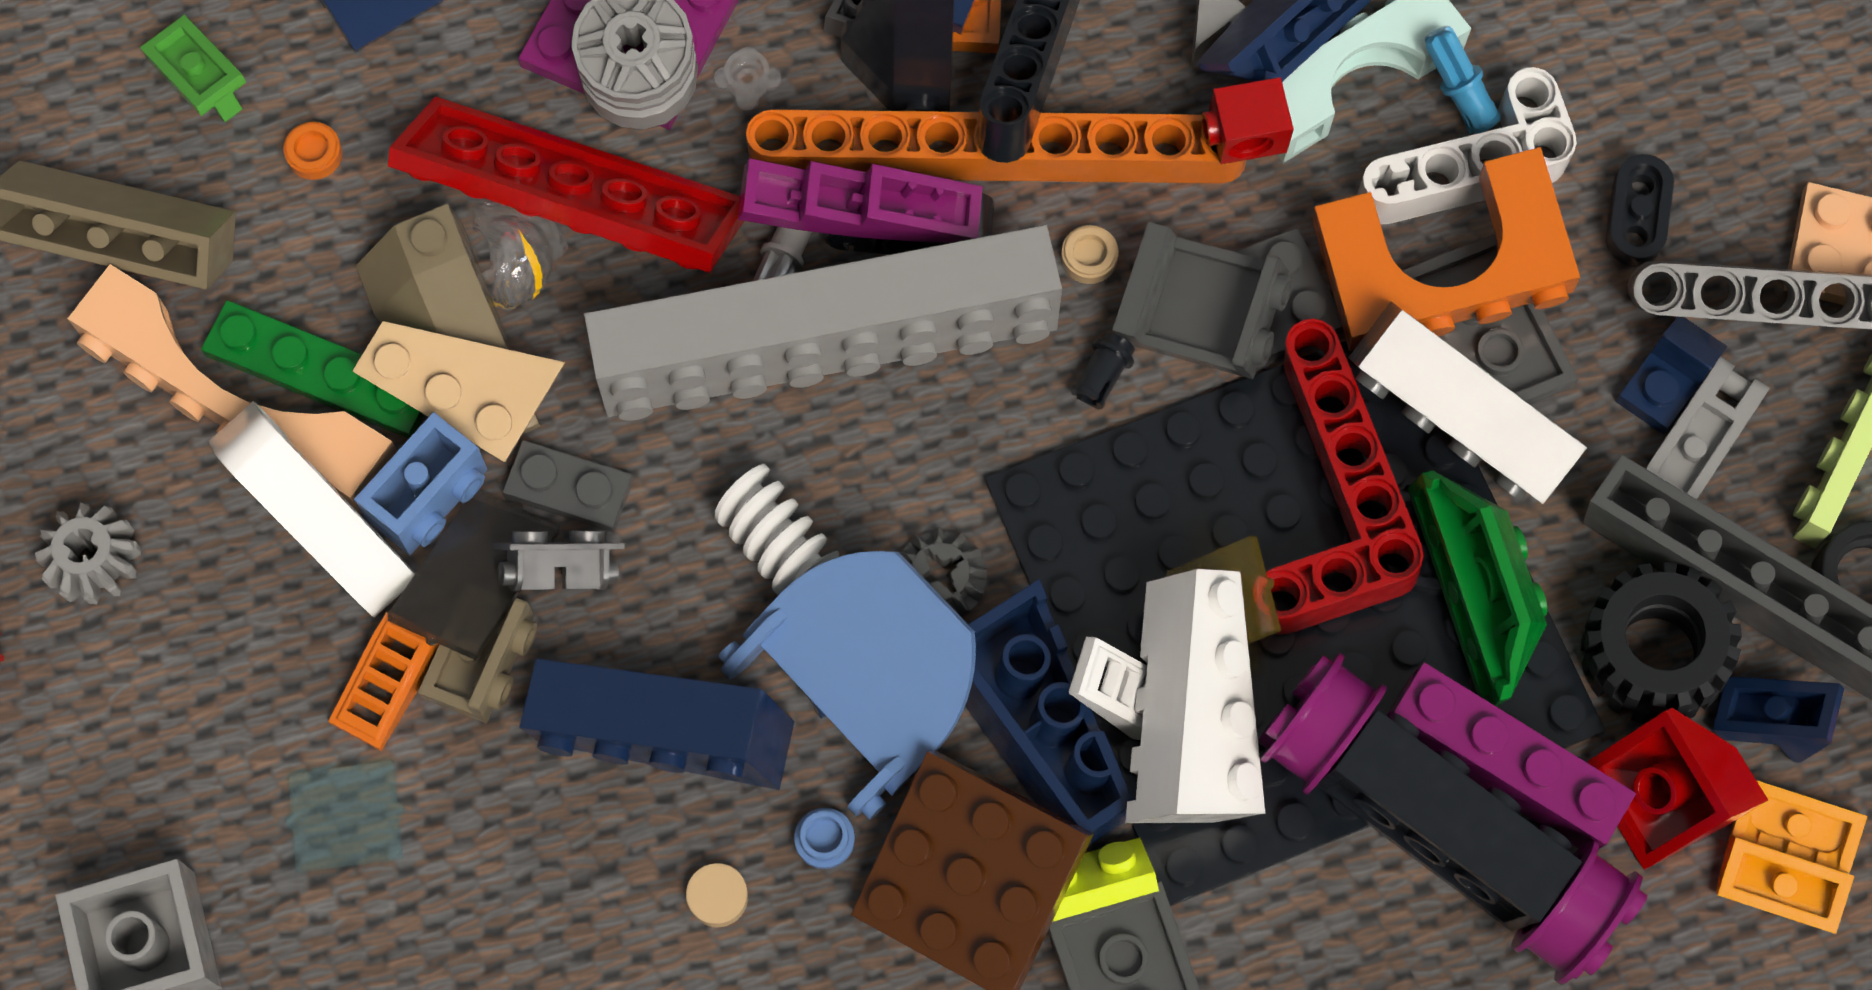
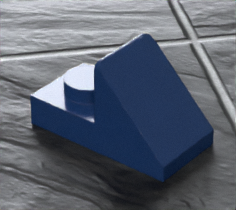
[1615,317,1728,434]
[1713,677,1844,763]

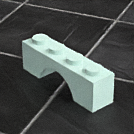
[1277,0,1472,163]

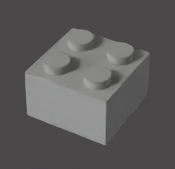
[55,859,222,990]

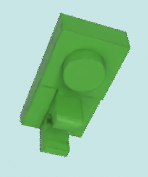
[140,15,246,123]

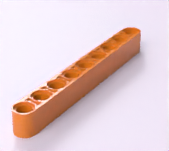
[746,110,1247,183]

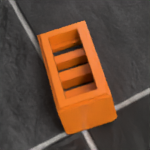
[328,612,439,751]

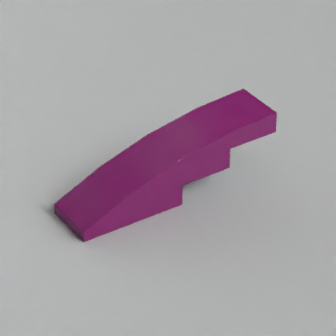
[738,158,983,243]

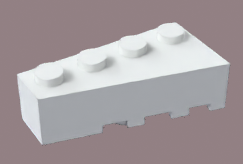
[1125,569,1265,823]

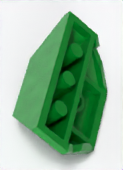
[1407,470,1547,707]

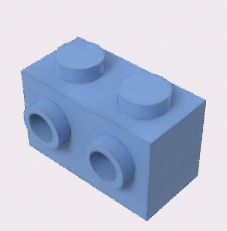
[354,412,488,556]

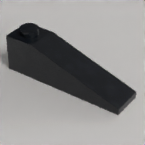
[841,0,955,112]

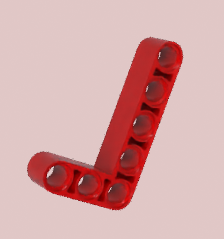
[1254,318,1424,635]

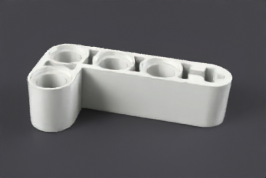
[1357,67,1577,225]
[208,401,419,618]

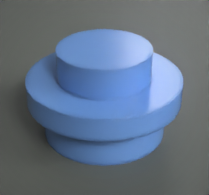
[794,808,855,869]

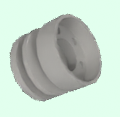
[571,0,698,129]

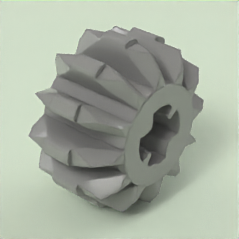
[35,502,142,605]

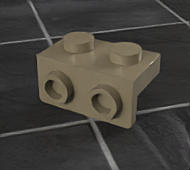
[418,585,537,724]

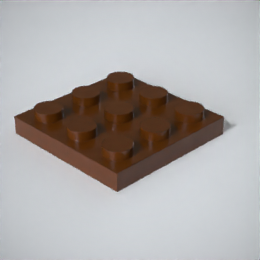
[851,750,1094,990]

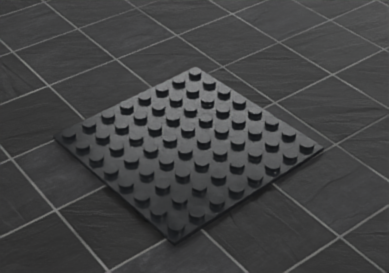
[985,341,1606,906]

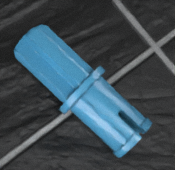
[1425,26,1501,134]

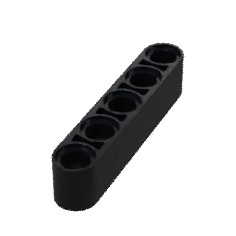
[978,0,1080,163]

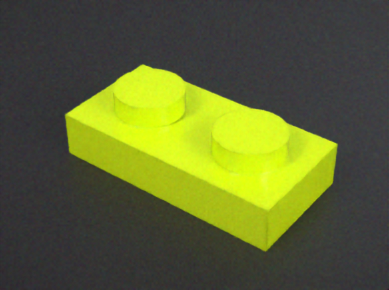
[1052,837,1159,922]

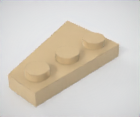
[353,321,566,462]

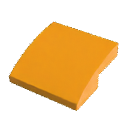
[1715,781,1868,934]

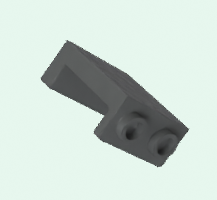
[1112,222,1292,379]

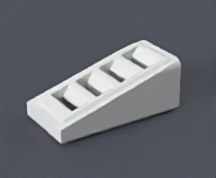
[1069,637,1147,740]

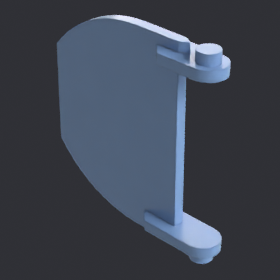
[718,551,976,820]

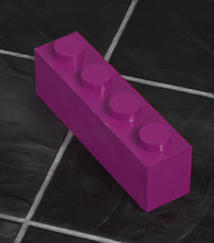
[1386,662,1636,849]

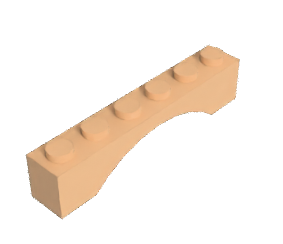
[67,264,397,514]

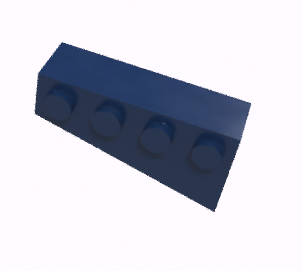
[519,659,795,790]

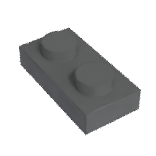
[502,440,634,533]

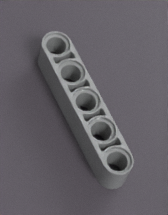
[1627,261,1872,329]

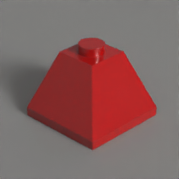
[1587,708,1769,870]

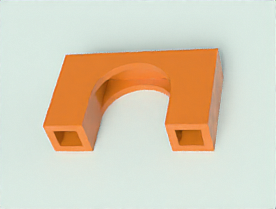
[1313,147,1580,351]

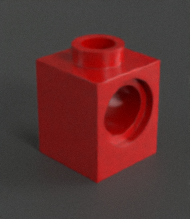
[1202,77,1294,165]

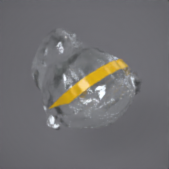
[472,203,568,311]

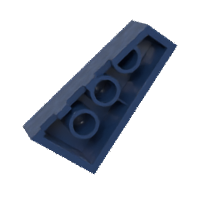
[965,579,1133,847]

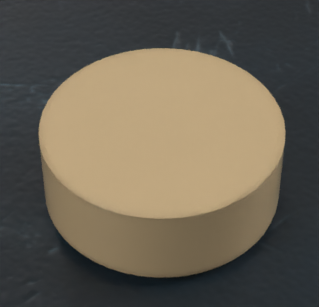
[1061,225,1119,284]
[686,863,748,927]

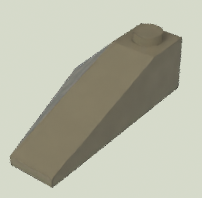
[356,203,541,434]

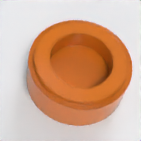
[283,122,343,180]

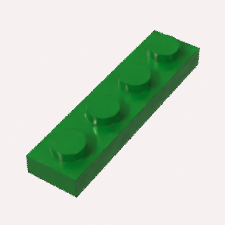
[201,300,425,439]

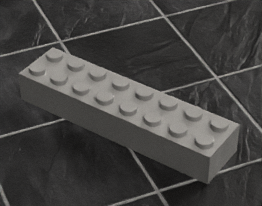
[584,225,1062,421]

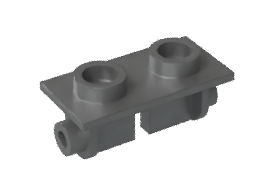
[492,531,625,591]

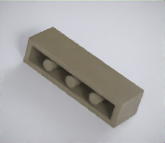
[0,160,236,290]

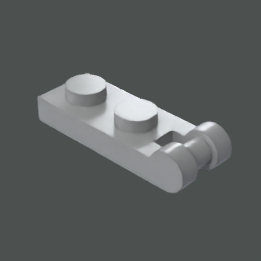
[1645,356,1770,499]

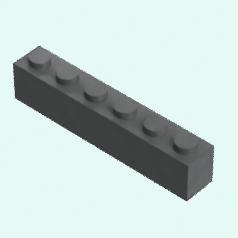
[1583,455,1872,700]

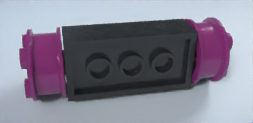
[1258,652,1648,985]

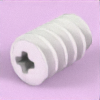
[715,464,839,595]

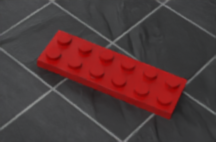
[387,96,744,273]

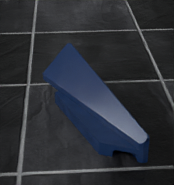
[1197,0,1371,82]

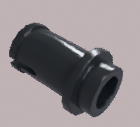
[1070,332,1135,409]

